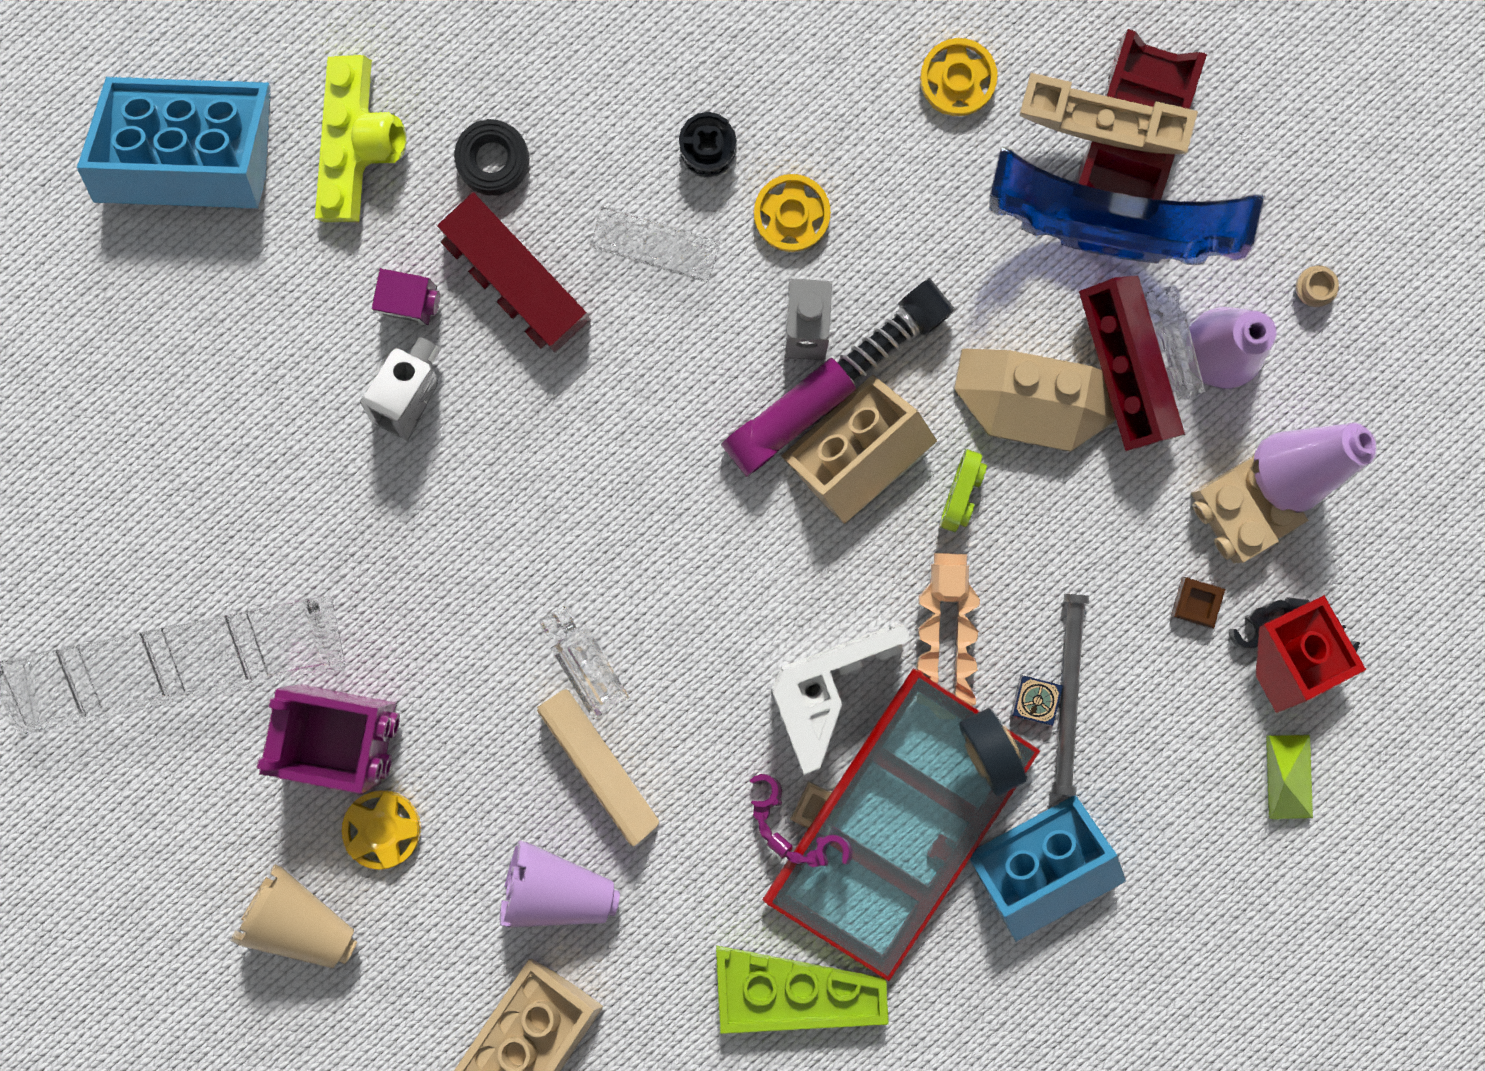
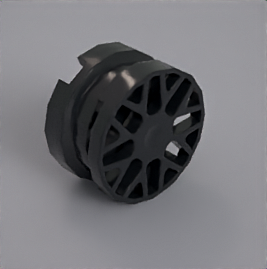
[679,112,737,178]

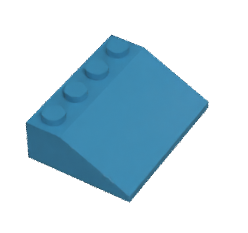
[77,77,271,208]

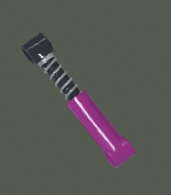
[721,278,956,477]

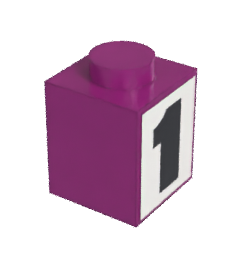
[371,268,440,325]

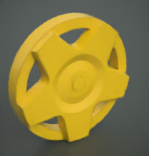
[920,38,998,116]
[754,174,831,252]
[341,790,421,870]

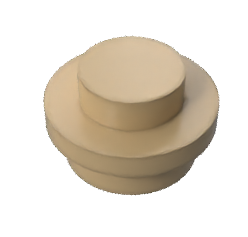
[1296,265,1339,307]

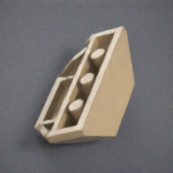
[954,348,1116,452]

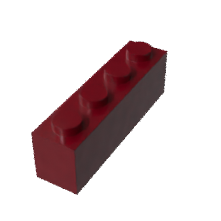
[436,192,591,353]
[1079,275,1185,451]

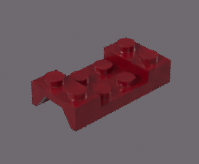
[1071,29,1207,219]

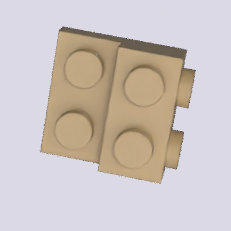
[1191,455,1309,563]

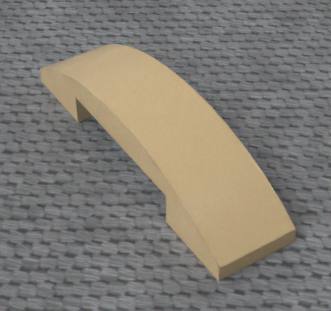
[1019,73,1198,155]

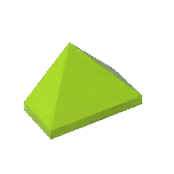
[1266,734,1313,819]

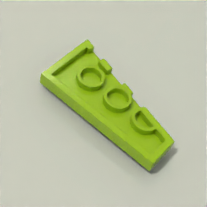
[716,945,889,1034]

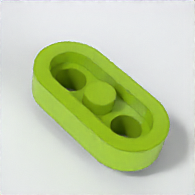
[939,449,987,532]

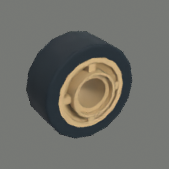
[959,708,1027,796]

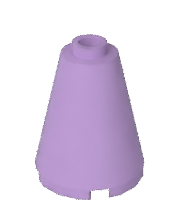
[1183,307,1276,389]
[1254,423,1376,513]
[499,841,620,927]

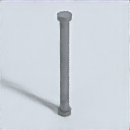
[1051,594,1089,796]

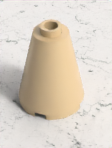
[230,864,357,968]

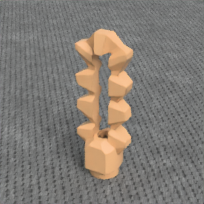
[916,553,980,719]

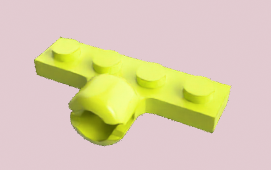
[315,55,407,222]

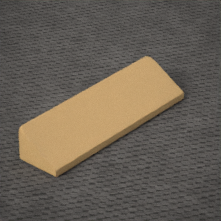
[537,689,659,847]

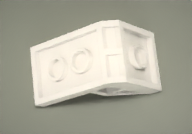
[772,623,911,774]

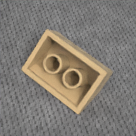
[781,375,937,524]

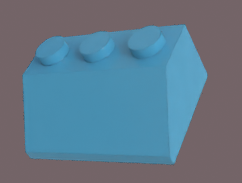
[969,795,1126,942]

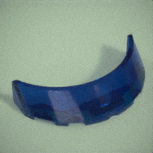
[989,147,1265,265]

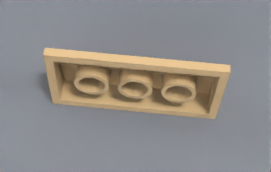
[454,959,604,1071]

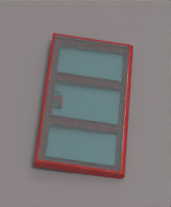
[762,668,1040,981]

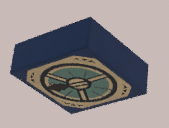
[1010,675,1063,726]

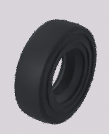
[454,119,529,196]

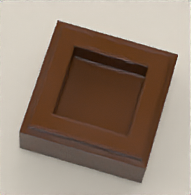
[1170,577,1225,629]

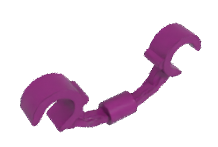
[749,774,853,867]

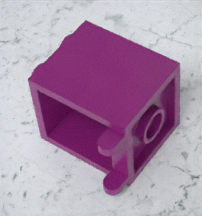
[256,684,400,794]

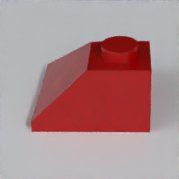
[1256,595,1366,713]

